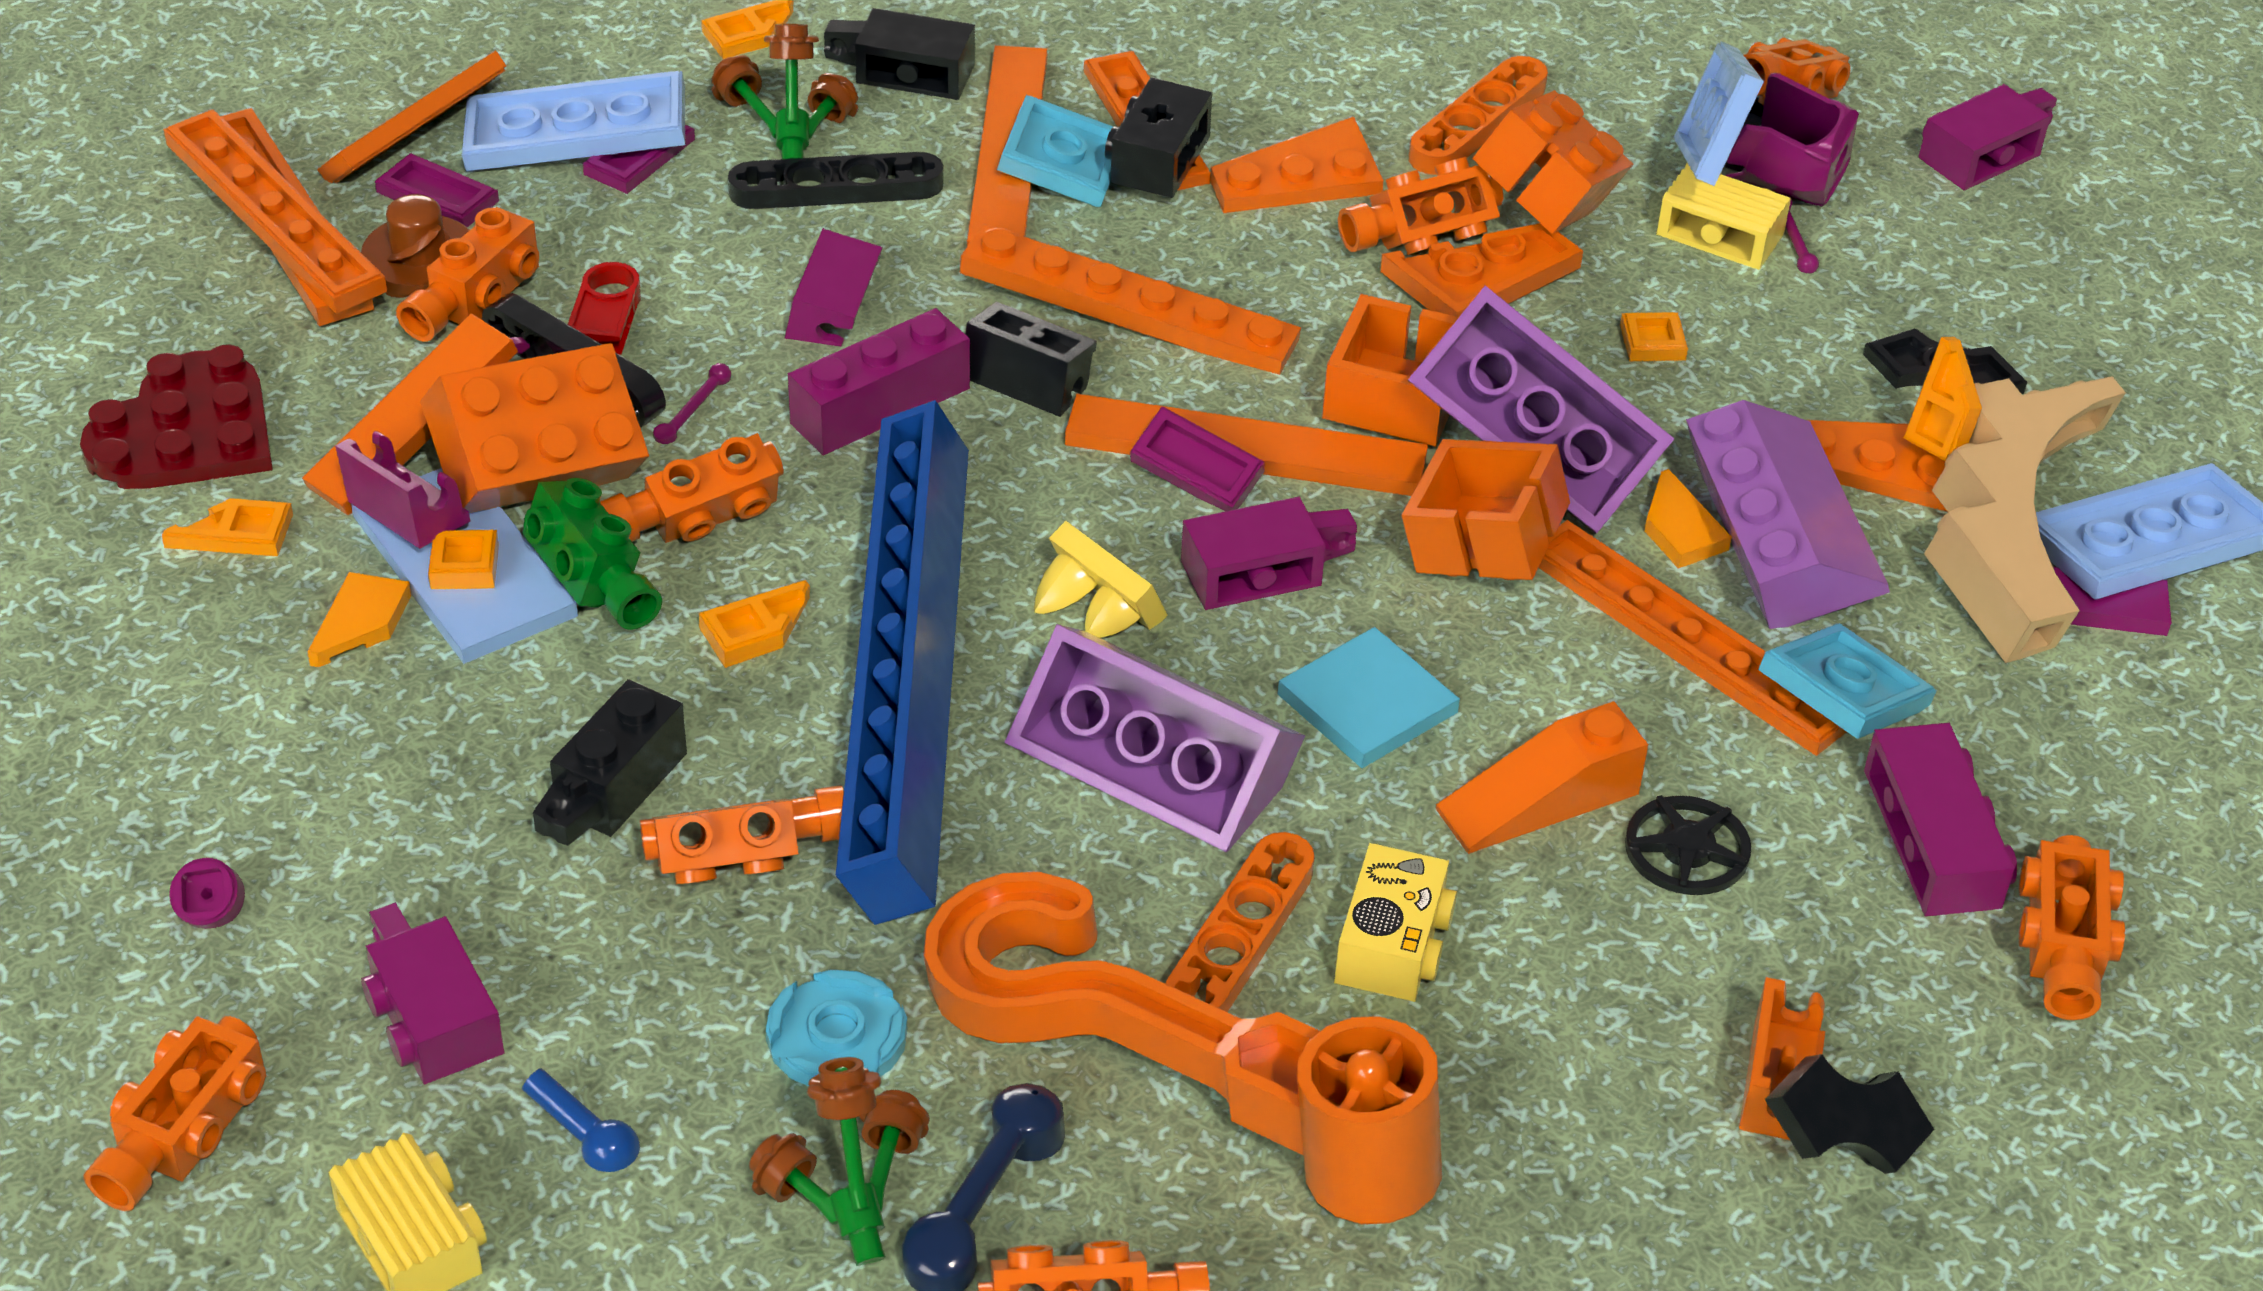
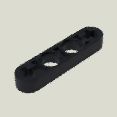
[728,152,944,209]
[482,293,666,428]

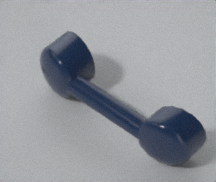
[902,1083,1065,1291]

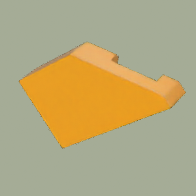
[701,0,794,59]
[1904,337,1982,461]
[1644,469,1732,569]
[162,498,293,556]
[308,572,412,667]
[699,580,810,668]

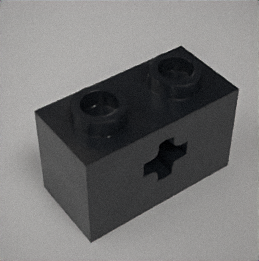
[1105,77,1212,198]

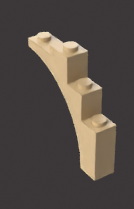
[1924,376,2126,663]

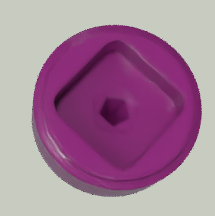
[169,858,245,929]

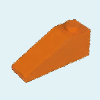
[1436,701,1649,854]

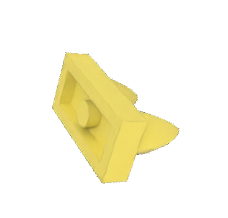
[1034,521,1168,638]

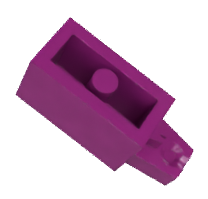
[1918,84,2057,191]
[1181,496,1357,610]
[361,902,505,1085]

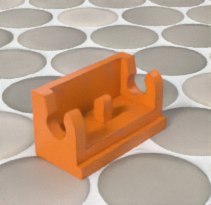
[1739,977,1826,1140]

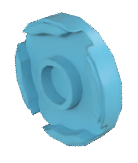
[766,970,907,1086]

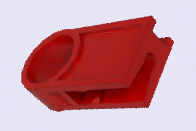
[568,262,641,355]

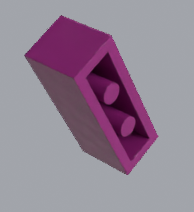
[788,308,970,456]
[1864,722,2017,917]

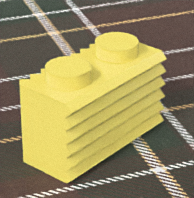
[1657,163,1791,270]
[328,1133,487,1291]

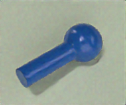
[522,1068,640,1172]

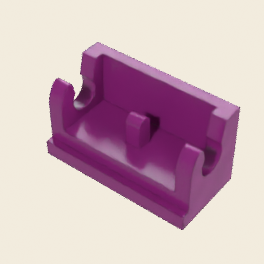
[785,228,882,347]
[335,431,471,549]

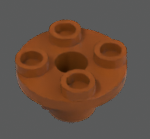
[361,194,469,298]

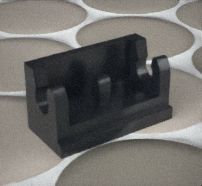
[965,302,1097,417]

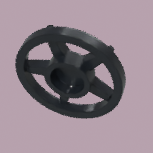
[1625,795,1751,895]

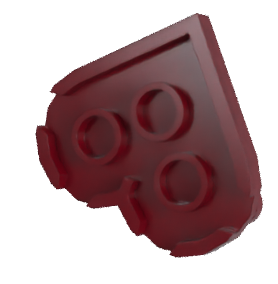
[80,344,273,489]

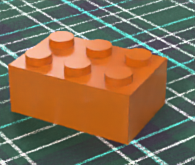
[420,343,649,513]

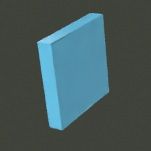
[997,95,1113,207]
[1758,623,1937,739]
[1278,627,1460,768]

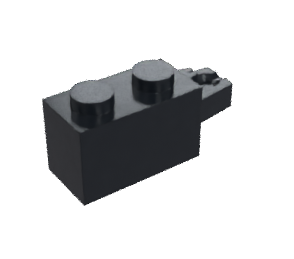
[824,8,975,100]
[533,679,687,846]

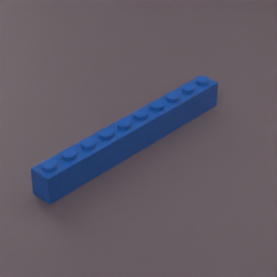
[836,400,969,925]

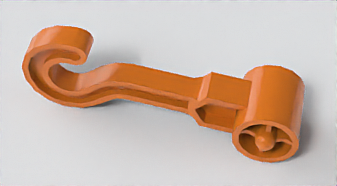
[924,872,1442,1224]

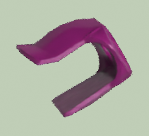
[1725,73,1859,207]

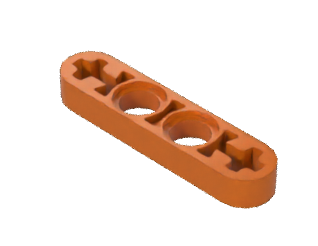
[1409,56,1548,175]
[1165,832,1315,1012]

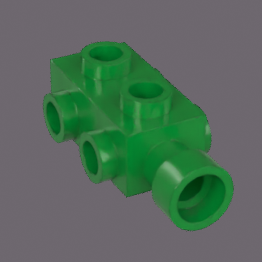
[522,478,662,630]

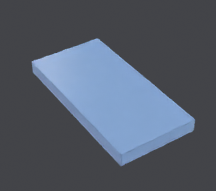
[1674,41,1764,186]
[462,71,685,172]
[2036,463,2263,600]
[351,468,578,664]

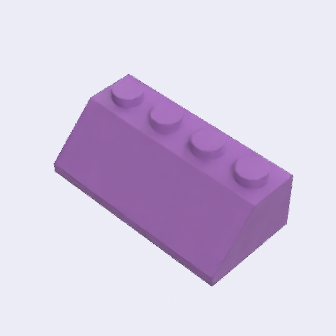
[1408,285,1674,534]
[1686,400,1890,629]
[1004,624,1305,852]

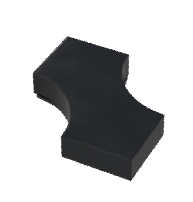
[1863,328,2027,394]
[1765,1054,1935,1174]

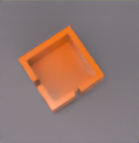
[1472,90,1634,234]
[1322,294,1459,447]
[1401,439,1570,580]

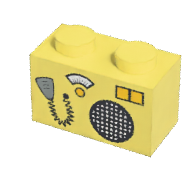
[1334,843,1457,1002]

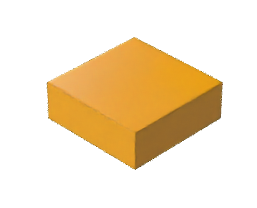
[1620,312,1688,361]
[428,530,499,589]

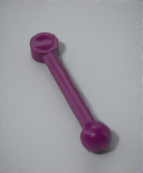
[1778,193,1819,274]
[653,363,731,444]

